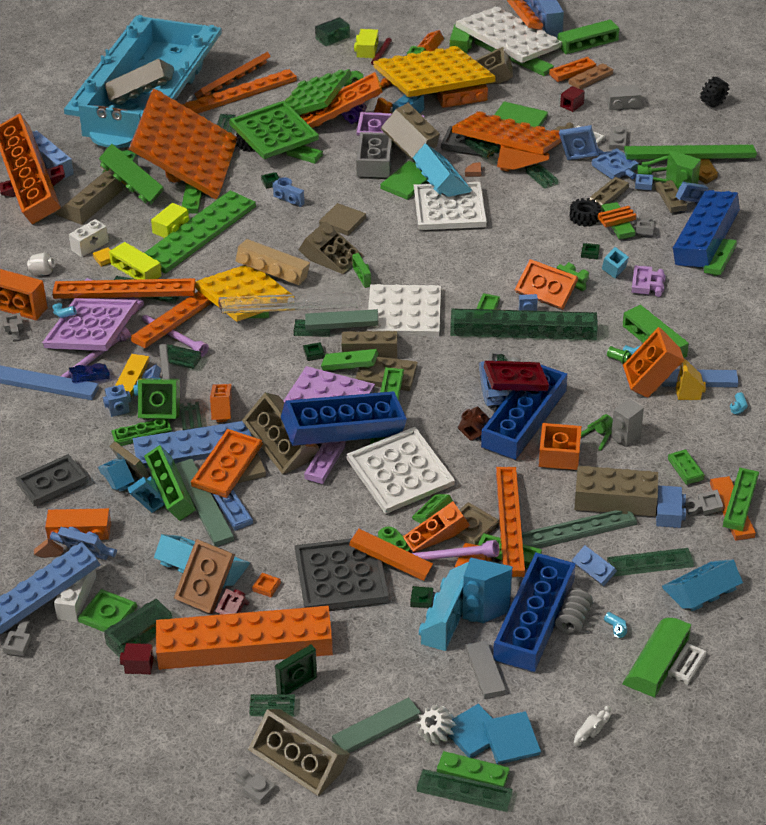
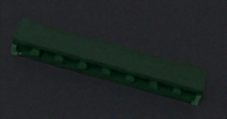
[450,308,598,340]

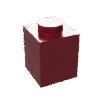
[560,86,585,112]
[120,643,154,675]

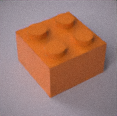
[539,423,582,470]

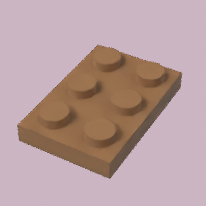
[174,539,236,614]

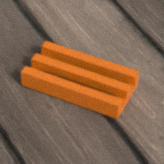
[598,206,637,228]

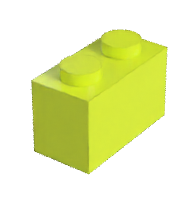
[354,29,379,58]
[151,203,190,238]

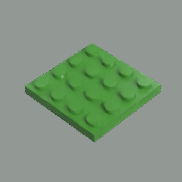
[285,69,352,115]
[229,100,319,159]

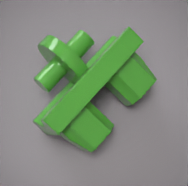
[557,262,589,291]

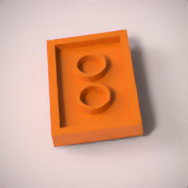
[514,259,578,310]

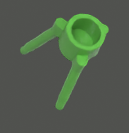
[637,155,668,182]
[581,414,613,451]

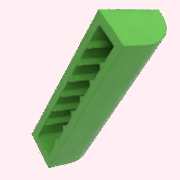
[622,618,692,698]

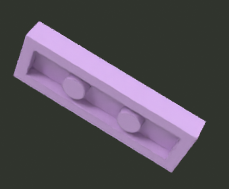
[304,441,346,484]

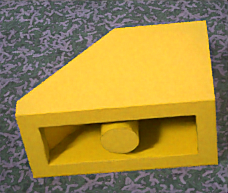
[675,359,706,400]

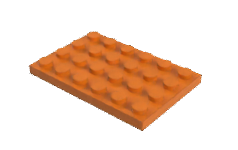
[452,112,561,155]

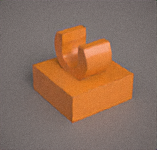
[374,98,393,114]

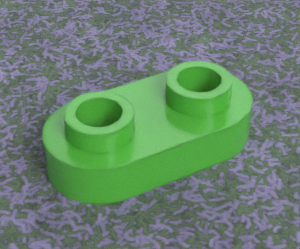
[378,527,411,552]

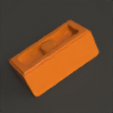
[417,30,444,52]

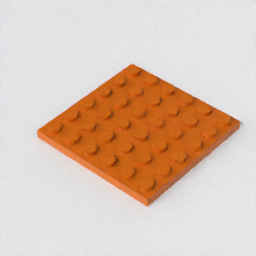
[128,89,237,199]

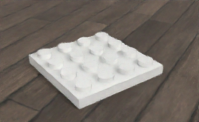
[414,182,486,230]
[367,284,441,337]
[346,427,455,514]

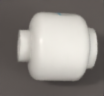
[27,252,55,276]

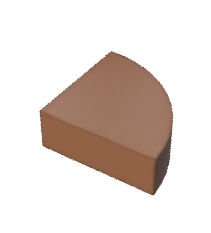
[465,162,481,177]
[34,538,63,558]

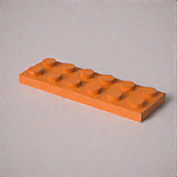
[299,72,383,128]

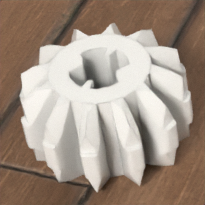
[416,705,456,744]

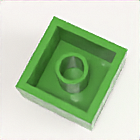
[138,378,180,419]

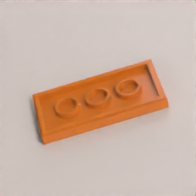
[191,429,263,498]

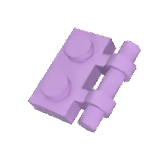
[631,265,666,297]

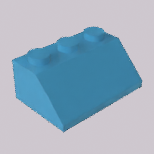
[463,557,512,623]
[662,559,743,611]

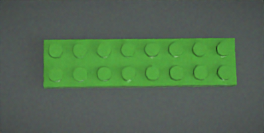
[144,190,256,274]

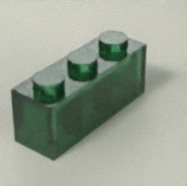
[104,598,172,658]

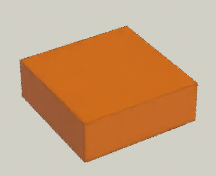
[252,573,281,597]

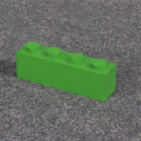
[558,19,619,54]
[99,144,164,204]
[622,304,689,358]
[144,445,196,521]

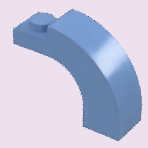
[479,360,508,406]

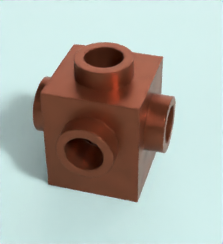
[458,406,490,441]

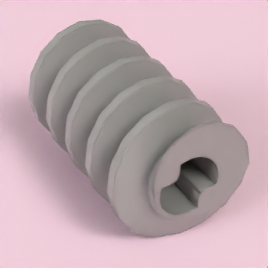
[555,587,593,634]

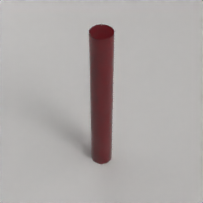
[371,37,392,65]

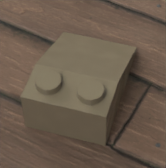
[475,47,513,84]

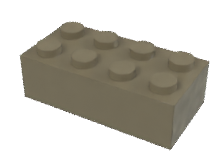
[574,466,658,517]

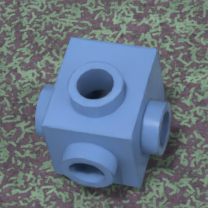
[102,384,131,417]

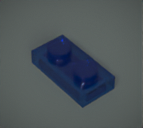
[69,363,110,383]

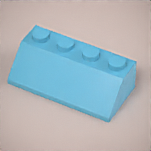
[413,143,472,197]
[154,534,250,588]
[418,562,469,651]

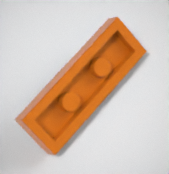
[549,57,596,82]

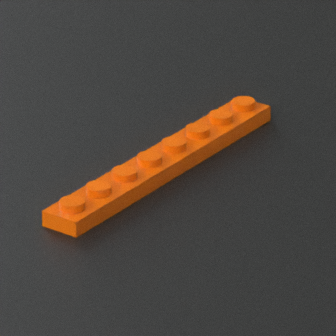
[182,69,297,114]
[52,278,196,299]
[496,467,525,577]

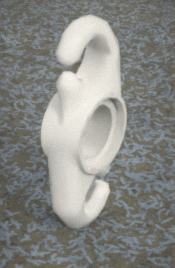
[574,705,612,746]

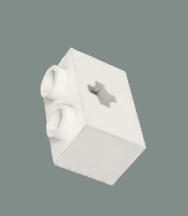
[69,219,109,257]

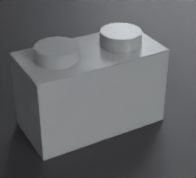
[606,85,641,110]
[611,399,644,447]

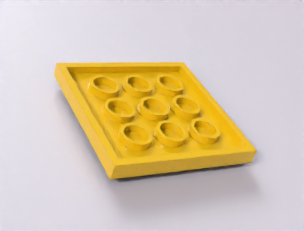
[195,265,294,322]

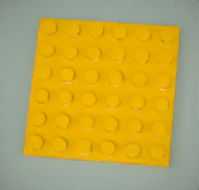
[373,46,495,97]

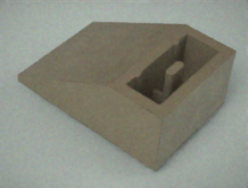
[298,221,364,274]

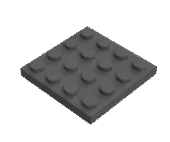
[294,535,389,609]

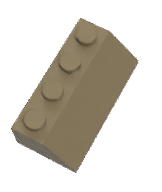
[105,59,174,105]
[55,170,123,225]
[242,392,320,475]
[248,709,350,796]

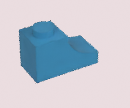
[98,459,134,491]
[128,476,165,513]

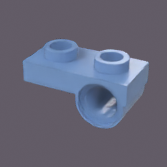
[273,177,305,207]

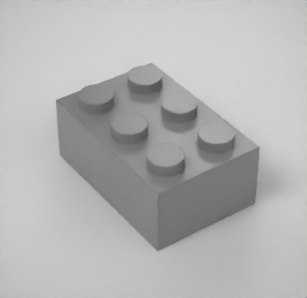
[356,132,393,178]

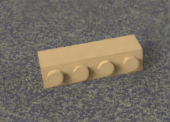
[235,239,310,285]

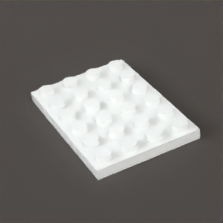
[455,7,562,63]

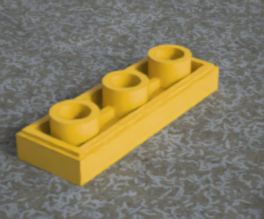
[115,354,150,397]

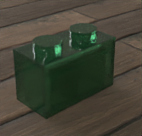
[315,17,350,46]

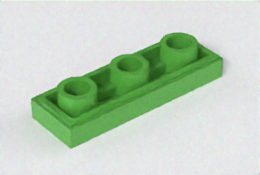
[601,202,635,239]
[704,239,737,275]
[321,349,378,371]
[111,418,172,446]

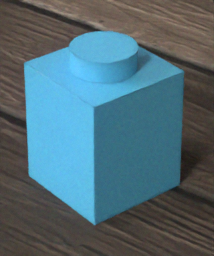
[602,247,629,279]

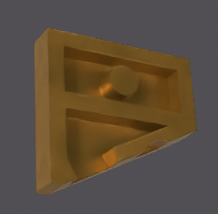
[698,159,718,184]

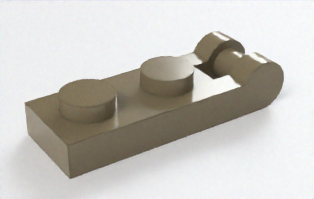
[590,177,629,206]
[655,180,687,213]

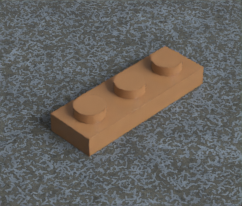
[569,63,613,89]

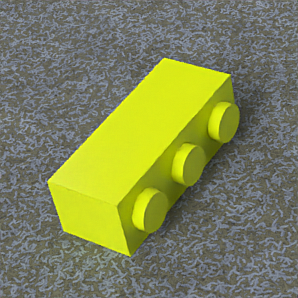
[109,242,162,280]

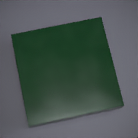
[275,644,317,698]

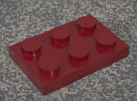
[483,361,549,392]

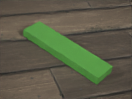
[722,467,759,531]

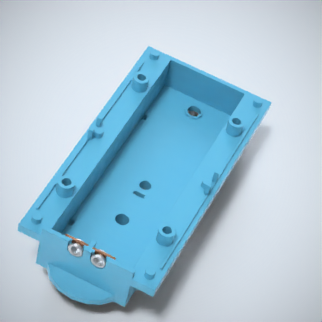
[64,15,222,148]

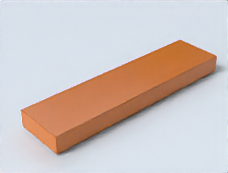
[710,476,756,541]
[349,528,433,581]

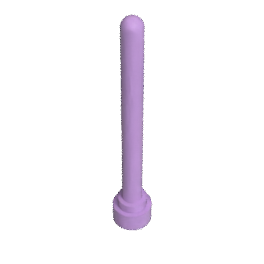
[142,315,209,357]
[61,326,131,378]
[412,540,500,560]

